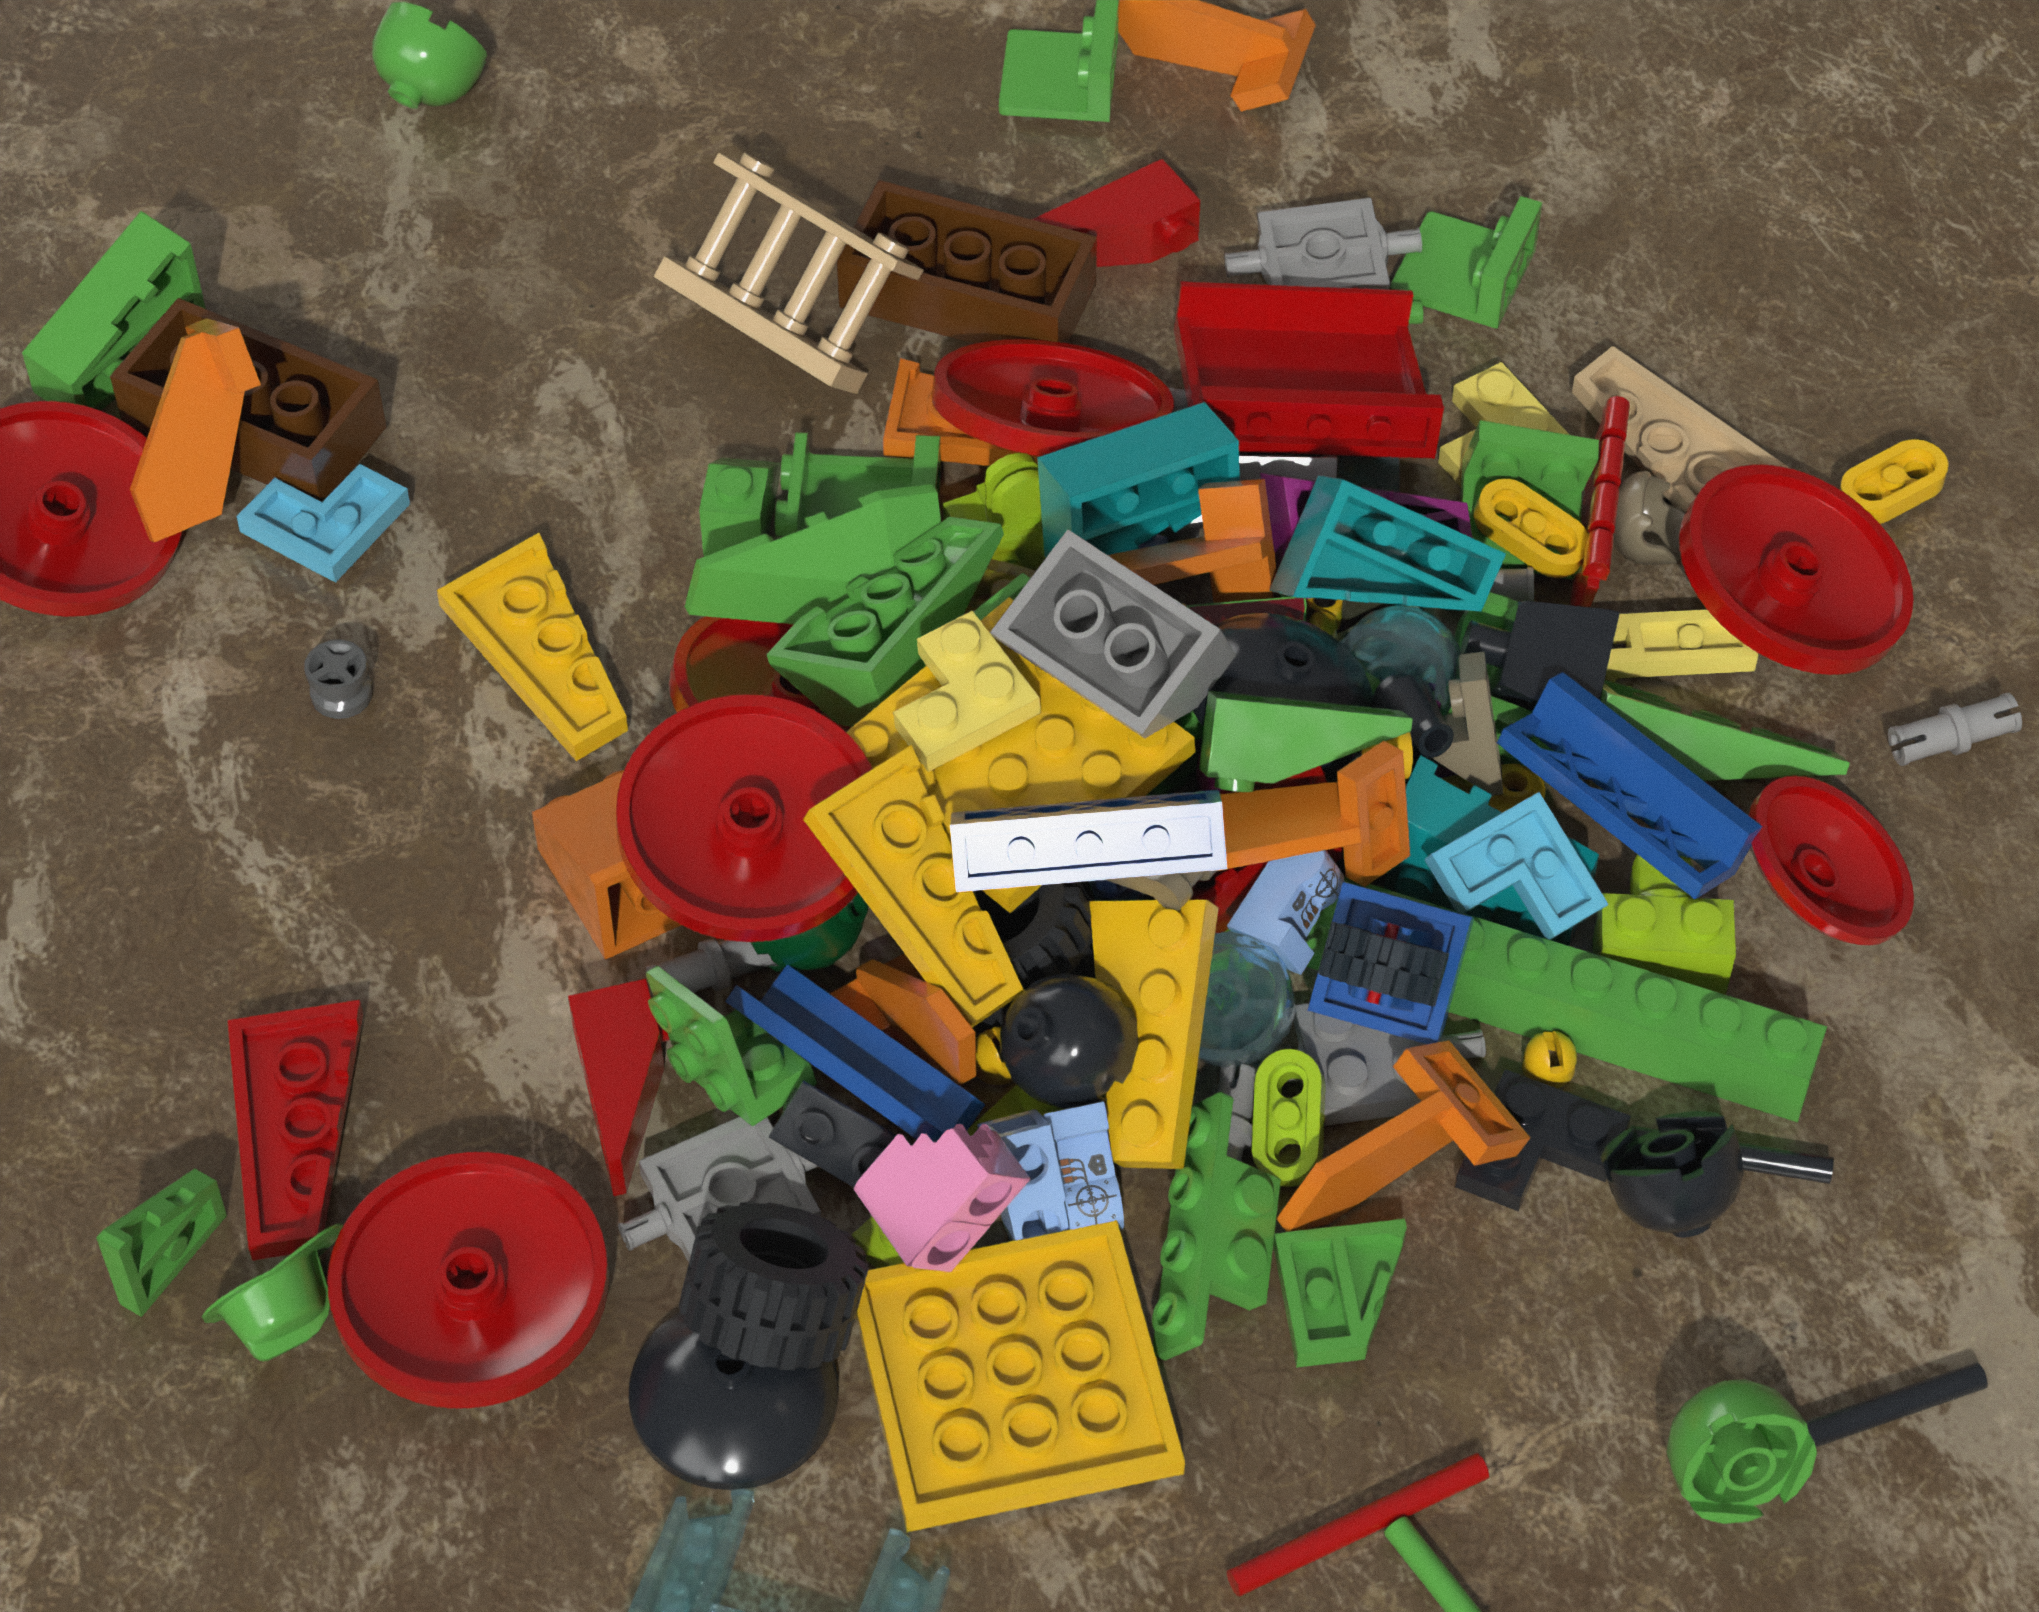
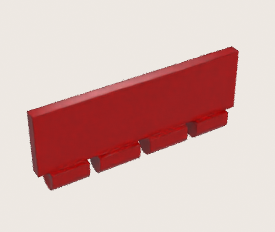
[1570,396,1630,607]

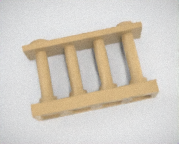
[654,152,923,394]

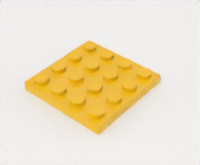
[846,597,1195,913]
[856,1220,1185,1532]

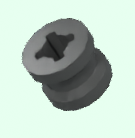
[304,639,373,719]

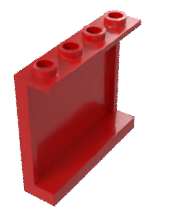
[1174,281,1444,459]

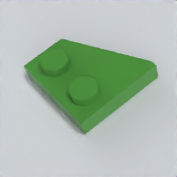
[96,1168,227,1317]
[1273,1219,1407,1368]

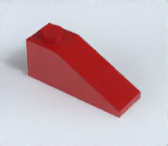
[1031,159,1201,267]
[568,979,670,1197]

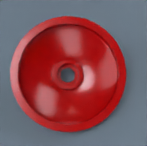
[1749,776,1914,946]

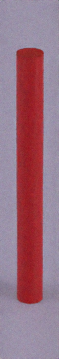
[1226,1453,1489,1597]

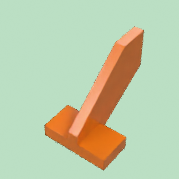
[1118,0,1316,112]
[130,318,261,542]
[1108,479,1280,603]
[1218,741,1410,887]
[830,953,976,1086]
[1276,1040,1531,1232]

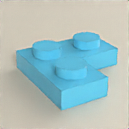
[236,464,410,583]
[1425,792,1609,940]

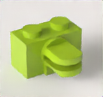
[943,452,1046,593]
[1593,854,1736,995]

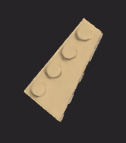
[1572,346,1789,512]

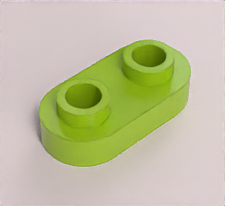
[1252,1049,1326,1187]

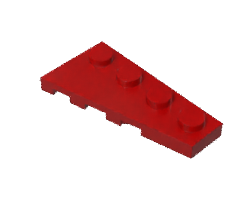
[227,999,363,1261]

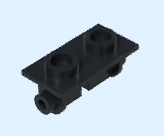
[768,1081,913,1187]

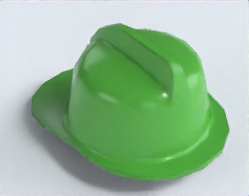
[202,1223,343,1361]

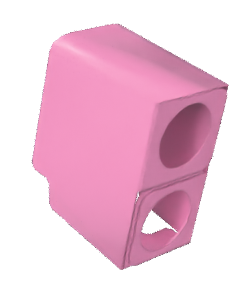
[854,1124,1030,1272]

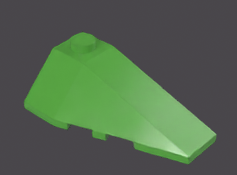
[684,484,941,624]
[767,517,1004,727]
[1600,679,1850,781]

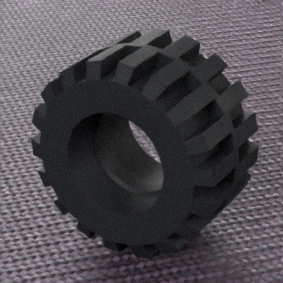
[973,882,1096,1026]
[679,1202,868,1370]

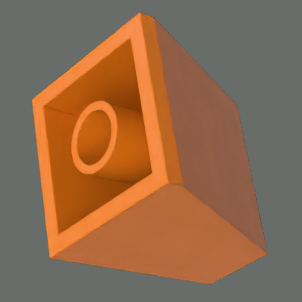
[532,770,681,960]

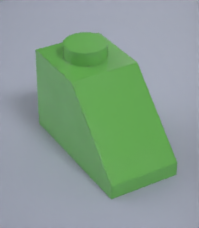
[699,458,781,557]

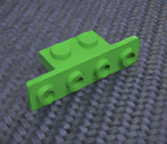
[1152,1092,1281,1360]

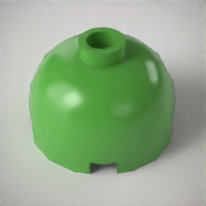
[372,2,487,109]
[1666,1379,1817,1524]

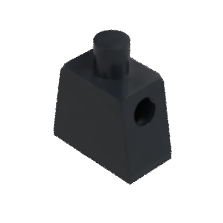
[1460,601,1620,711]

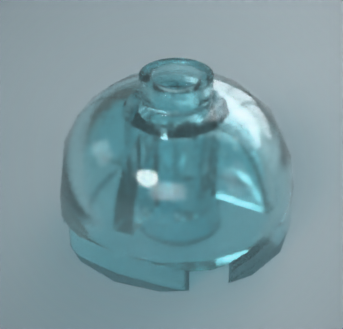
[1340,605,1461,715]
[1198,931,1296,1068]

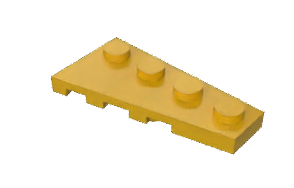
[437,533,628,761]
[803,744,1023,1028]
[1089,900,1219,1169]

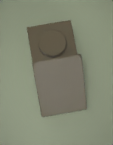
[1433,651,1503,796]

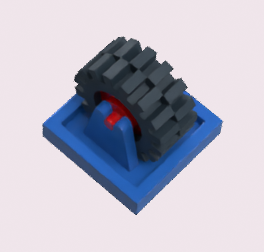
[1307,882,1474,1044]

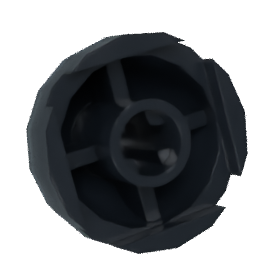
[1000,973,1138,1109]
[1600,1111,1744,1238]

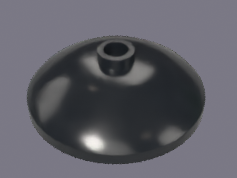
[1193,613,1373,770]
[628,1312,839,1490]

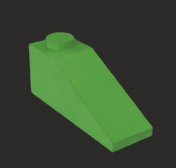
[1199,691,1413,792]

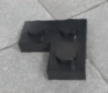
[1455,1069,1631,1211]

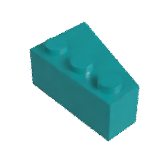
[1037,402,1240,557]
[1269,475,1506,612]
[1385,755,1599,946]

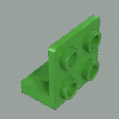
[999,0,1119,122]
[1390,196,1543,329]
[1460,420,1599,580]
[645,965,817,1127]

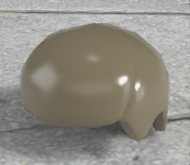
[1613,471,1685,565]

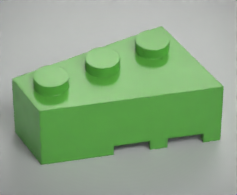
[22,211,206,411]

